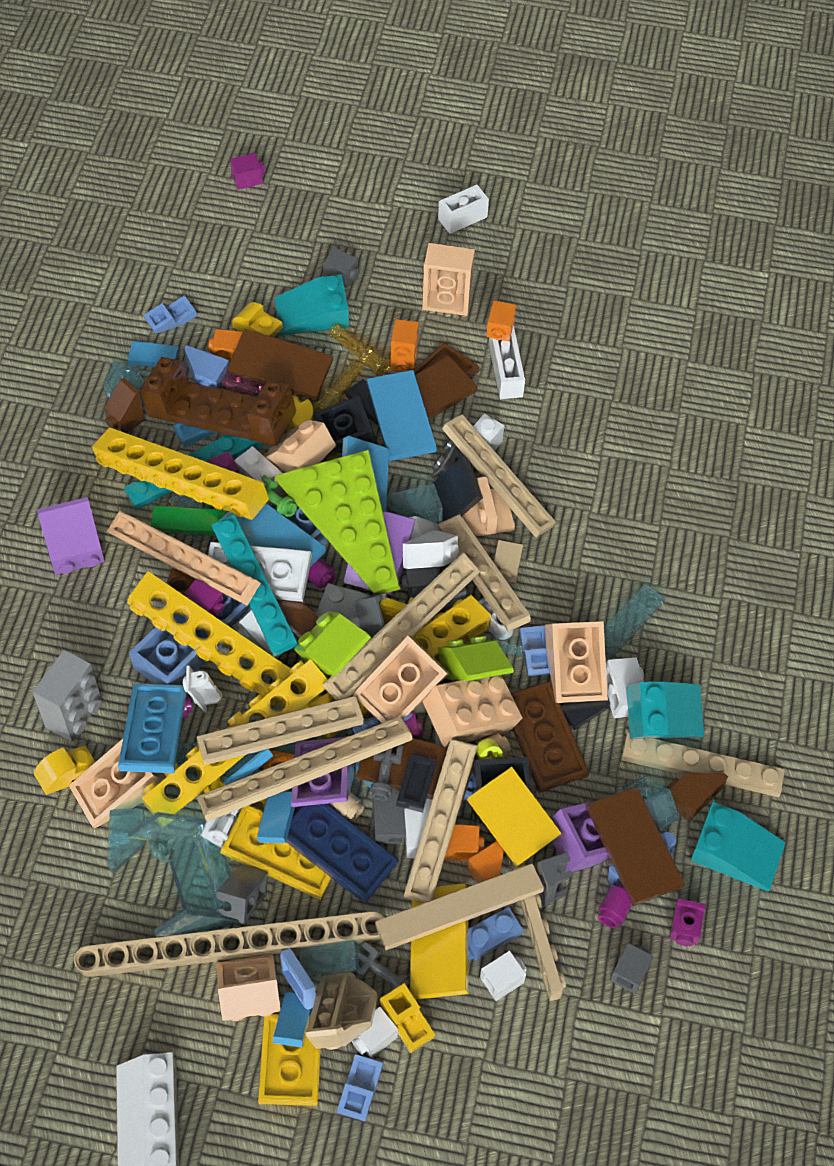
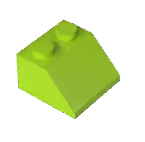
[294,611,371,677]
[438,636,514,681]

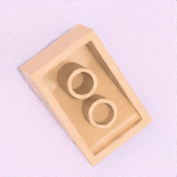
[263,420,336,473]
[545,621,608,703]
[353,636,449,723]
[69,739,166,828]

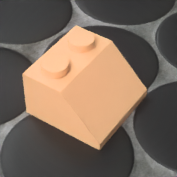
[217,954,280,1021]

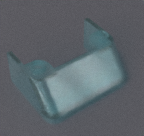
[128,812,238,936]

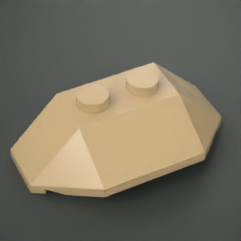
[306,971,378,1050]

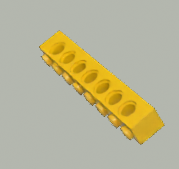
[92,427,269,520]
[127,571,322,710]
[309,595,492,739]
[141,659,328,825]

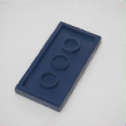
[286,803,399,904]

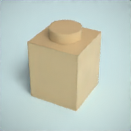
[494,540,523,583]

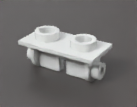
[183,666,222,712]
[200,808,242,848]

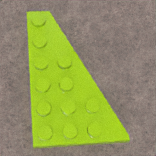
[275,450,400,595]

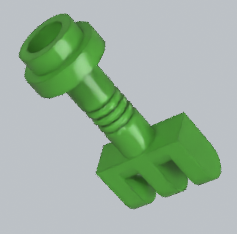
[261,475,297,517]

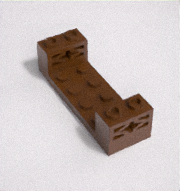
[139,357,296,446]

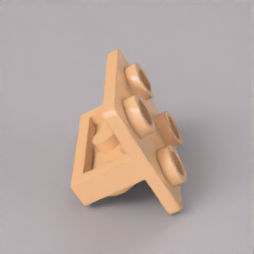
[462,477,515,537]

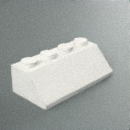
[117,1052,179,1166]

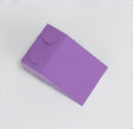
[37,497,105,575]
[344,511,416,596]
[291,736,354,807]
[550,800,610,872]

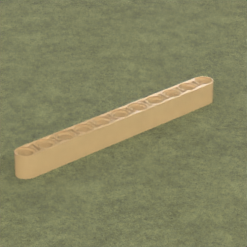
[74,912,384,977]

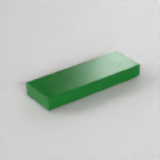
[150,506,228,536]

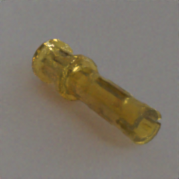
[329,324,391,377]
[312,360,364,416]

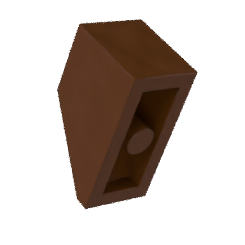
[104,378,145,433]
[665,773,728,822]

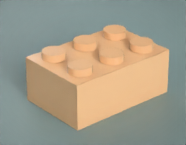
[422,243,475,316]
[422,675,522,747]

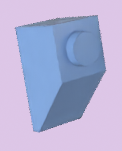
[184,345,230,389]

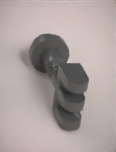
[370,744,404,801]
[349,941,410,991]

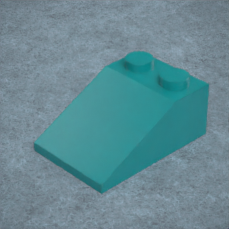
[274,274,349,336]
[626,682,704,739]
[690,802,786,892]

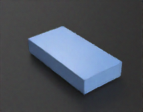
[280,948,316,1010]

